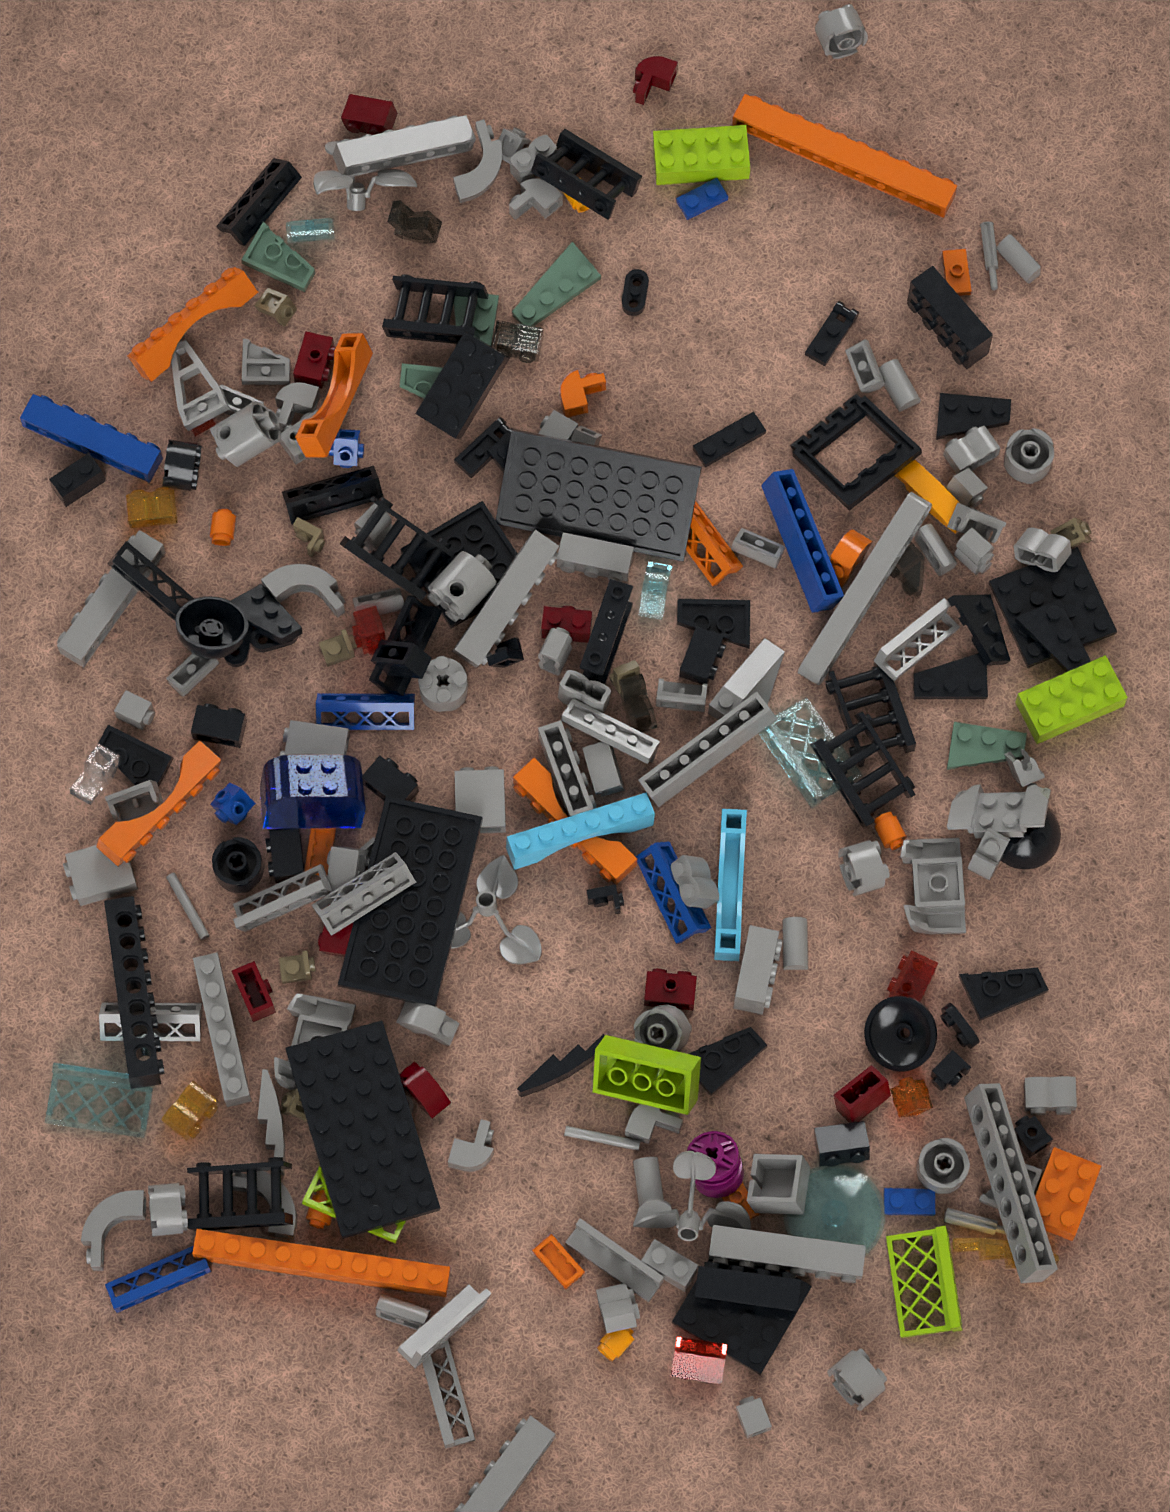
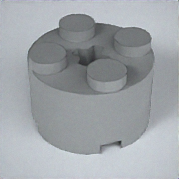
[815,4,868,59]
[1004,428,1054,484]
[418,656,468,712]
[838,840,890,896]
[633,1004,692,1052]
[916,1138,970,1194]
[148,1183,188,1237]
[827,1349,887,1411]

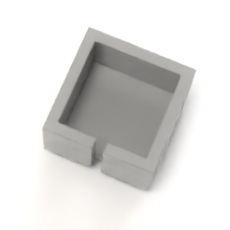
[747,1154,811,1215]

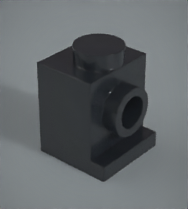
[930,1050,971,1091]
[1014,1115,1053,1158]

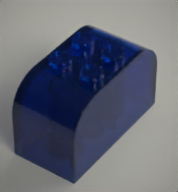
[260,755,366,829]

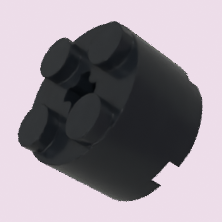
[162,439,202,491]
[212,837,264,893]

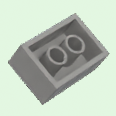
[733,925,783,1015]

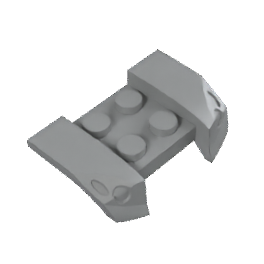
[947,783,1051,838]
[900,838,966,935]
[274,993,356,1090]

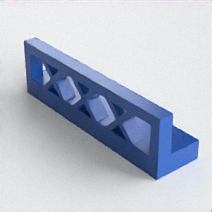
[316,693,415,730]
[635,841,711,944]
[105,1246,211,1313]

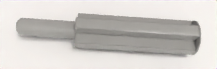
[980,221,999,290]
[944,1208,1006,1235]

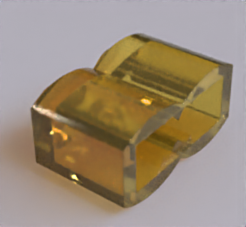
[126,487,178,528]
[161,1081,218,1141]

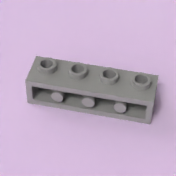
[538,720,597,817]

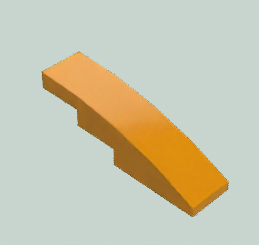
[894,460,959,534]

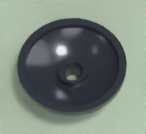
[864,996,937,1072]

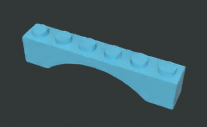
[506,792,655,870]
[714,809,747,961]

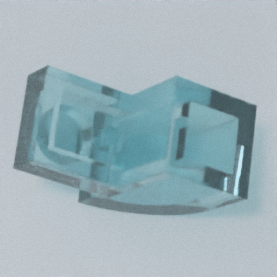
[638,562,672,620]

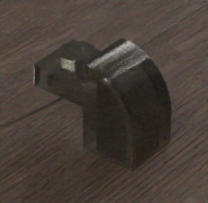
[387,200,442,244]
[619,673,658,732]

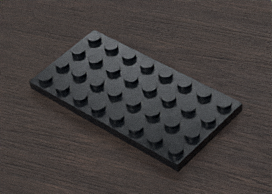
[496,429,702,561]
[338,796,483,1007]
[285,1020,440,1239]

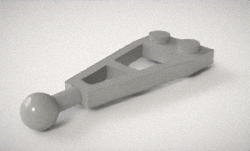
[164,321,230,431]

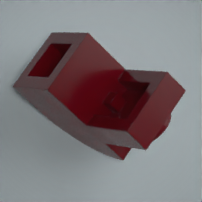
[633,56,678,105]
[399,1061,451,1119]

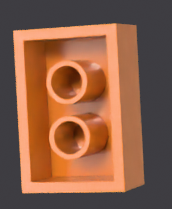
[1035,1147,1101,1241]

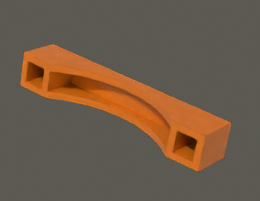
[127,267,258,382]
[295,333,373,457]
[96,740,221,867]
[513,758,638,885]

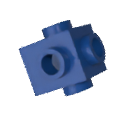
[329,429,364,468]
[210,782,256,825]

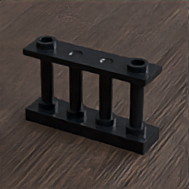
[531,129,642,220]
[382,274,489,344]
[340,496,455,601]
[580,579,633,685]
[825,662,916,768]
[809,711,916,827]
[187,1157,293,1231]

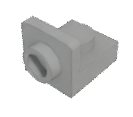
[499,127,531,164]

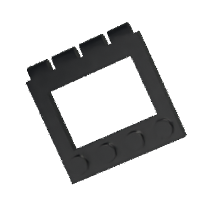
[790,394,922,511]

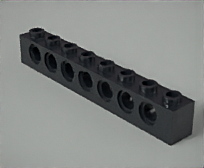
[104,896,165,1089]

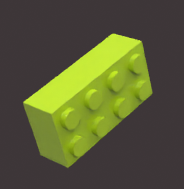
[653,125,750,185]
[1015,655,1128,744]
[592,1035,701,1115]

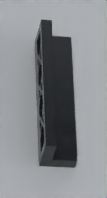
[216,158,302,246]
[282,466,383,525]
[107,541,194,622]
[369,595,442,696]

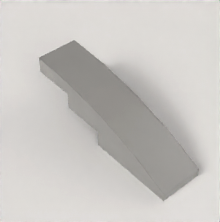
[257,1069,286,1175]

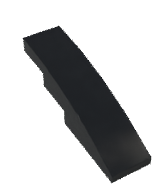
[517,1034,605,1097]

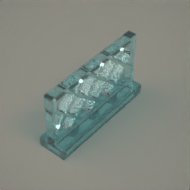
[759,698,862,808]
[45,1062,155,1138]

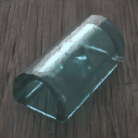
[286,218,335,244]

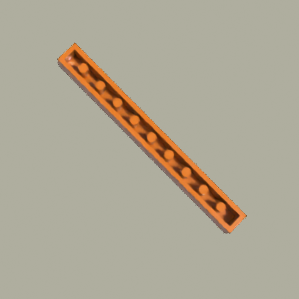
[732,94,957,218]
[192,1229,450,1297]

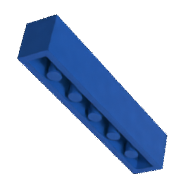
[20,394,163,483]
[761,469,844,613]

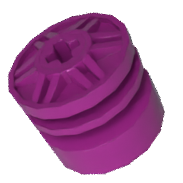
[687,1131,745,1198]

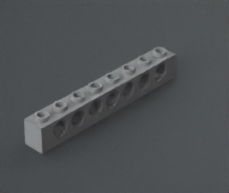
[964,1083,1058,1283]

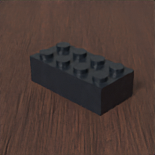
[907,266,993,369]
[415,332,510,440]

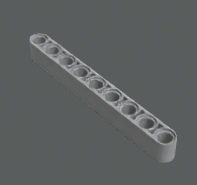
[798,492,932,685]

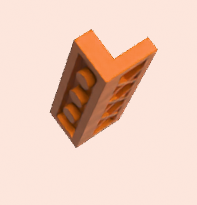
[686,501,743,586]

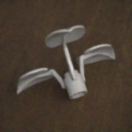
[313,139,417,211]
[451,855,542,965]
[633,1151,751,1241]

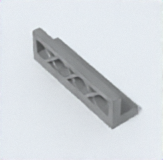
[874,598,960,681]
[561,698,660,764]
[312,852,416,936]
[233,864,333,932]
[99,1003,202,1041]
[565,1218,664,1303]
[397,1285,492,1369]
[422,1340,475,1449]

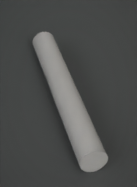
[166,873,210,940]
[564,1126,640,1151]

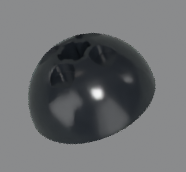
[175,596,248,659]
[1001,807,1061,869]

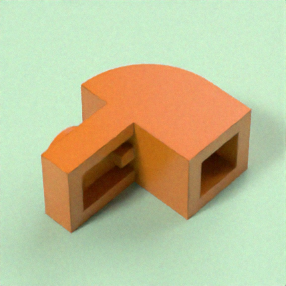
[560,370,606,418]
[830,529,873,587]

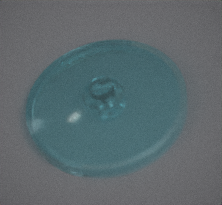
[783,1164,885,1256]

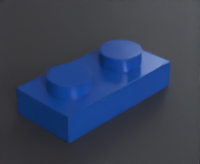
[676,178,728,220]
[884,1188,935,1216]

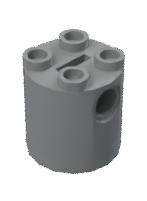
[210,401,281,467]
[427,551,496,622]

